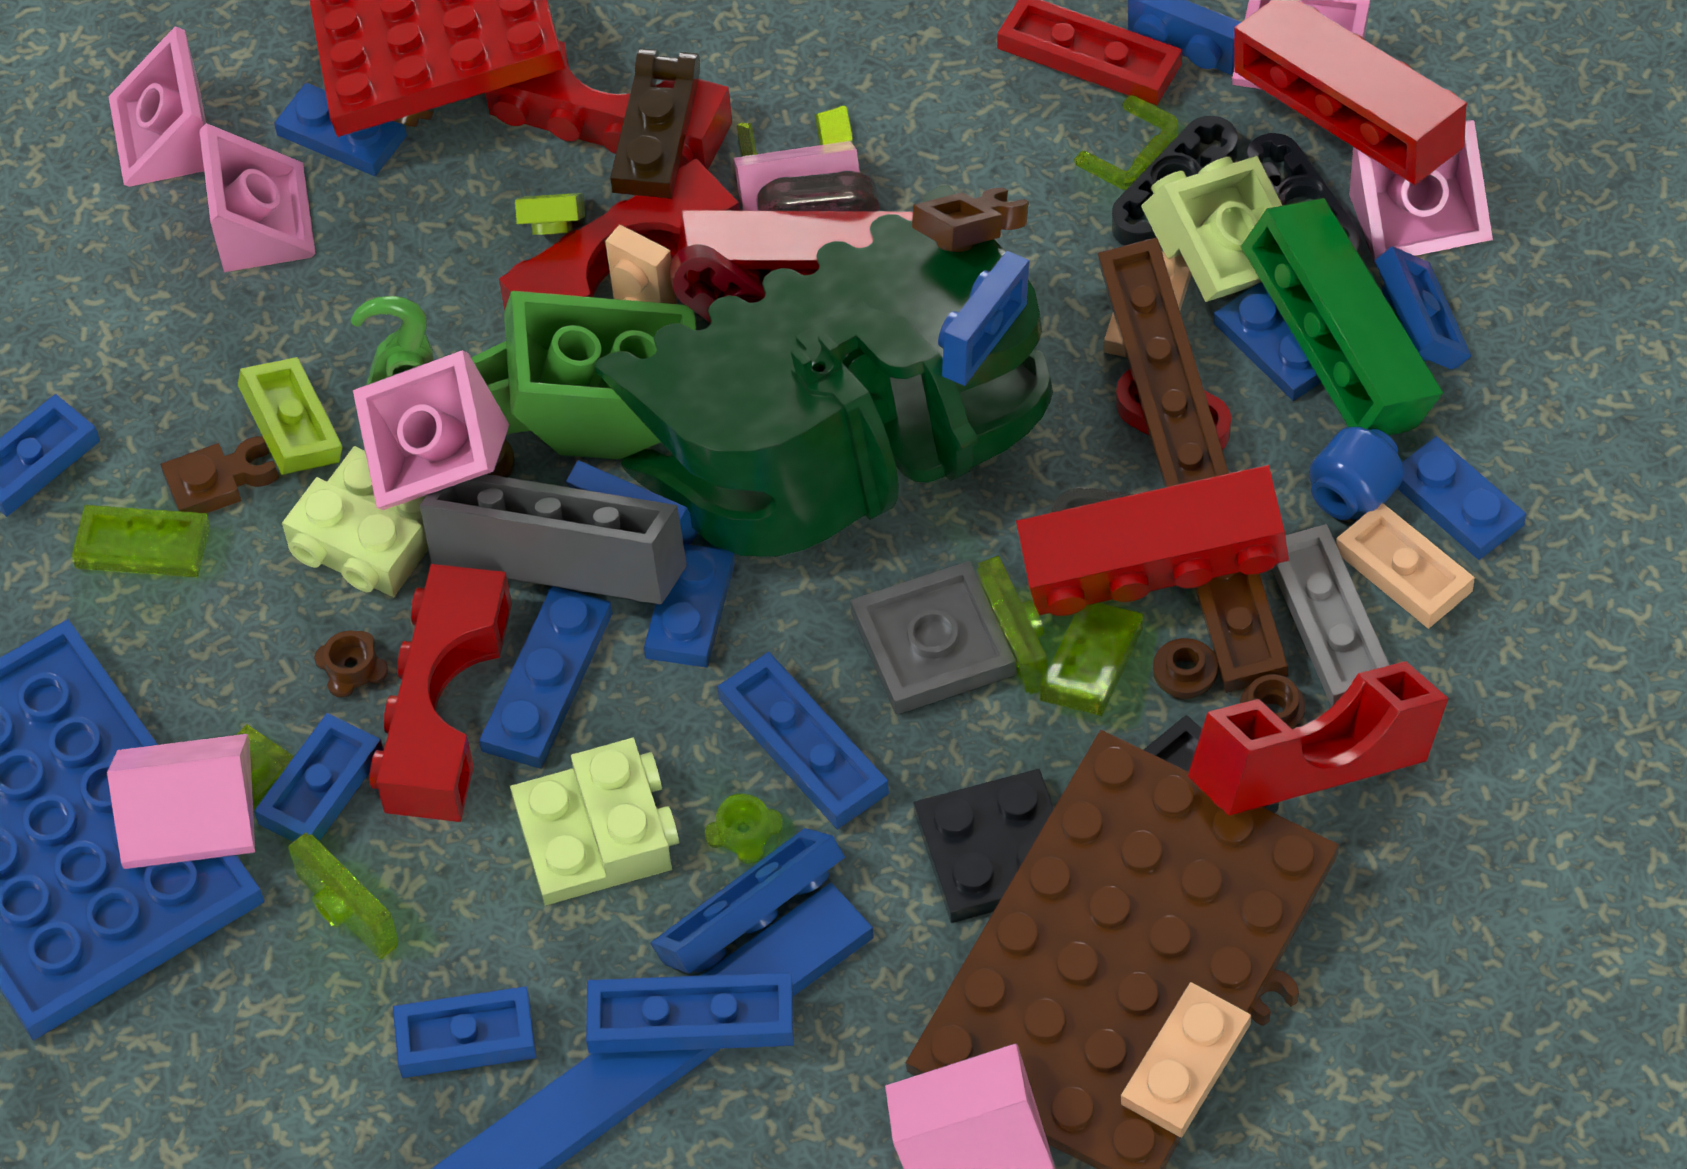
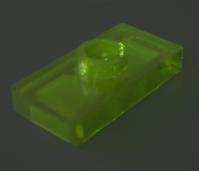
[71,505,210,578]
[977,555,1051,695]
[1040,603,1143,716]
[288,832,399,960]

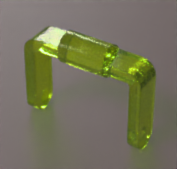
[1074,95,1178,190]

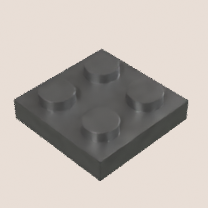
[850,561,1017,715]

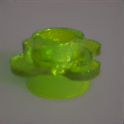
[705,793,783,864]

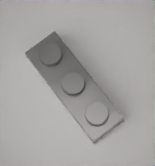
[1272,524,1389,707]

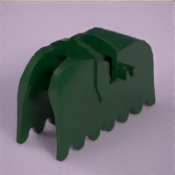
[594,185,1053,557]

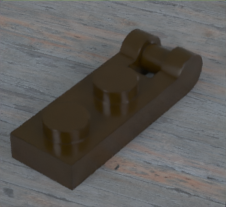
[610,48,700,199]

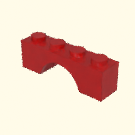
[486,41,732,170]
[499,159,740,311]
[370,564,512,822]
[1187,661,1449,816]

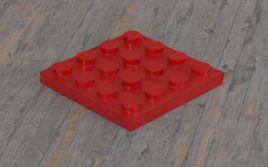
[309,0,566,137]

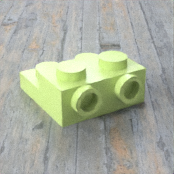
[1141,156,1282,302]
[282,446,429,597]
[510,737,679,906]

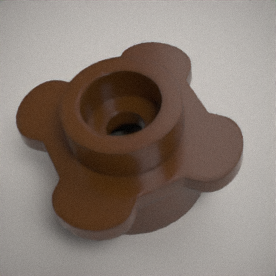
[314,630,388,697]

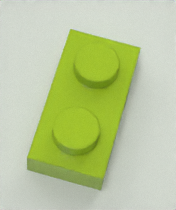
[515,193,585,235]
[238,357,342,475]

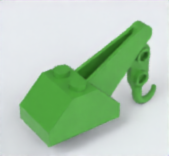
[351,291,696,459]

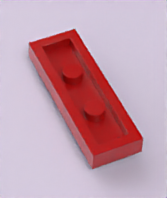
[997,0,1182,106]

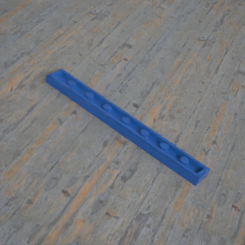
[431,882,874,1169]

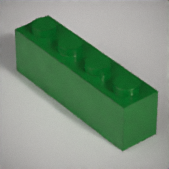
[1241,198,1443,436]

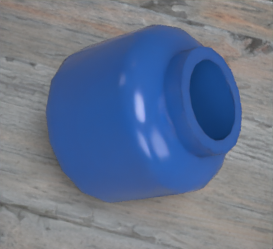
[1309,427,1404,520]

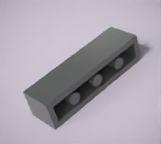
[420,474,687,604]

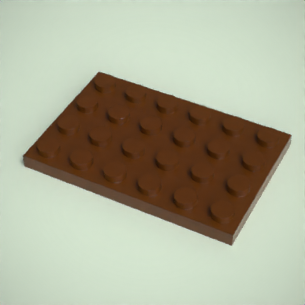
[905,729,1339,1169]

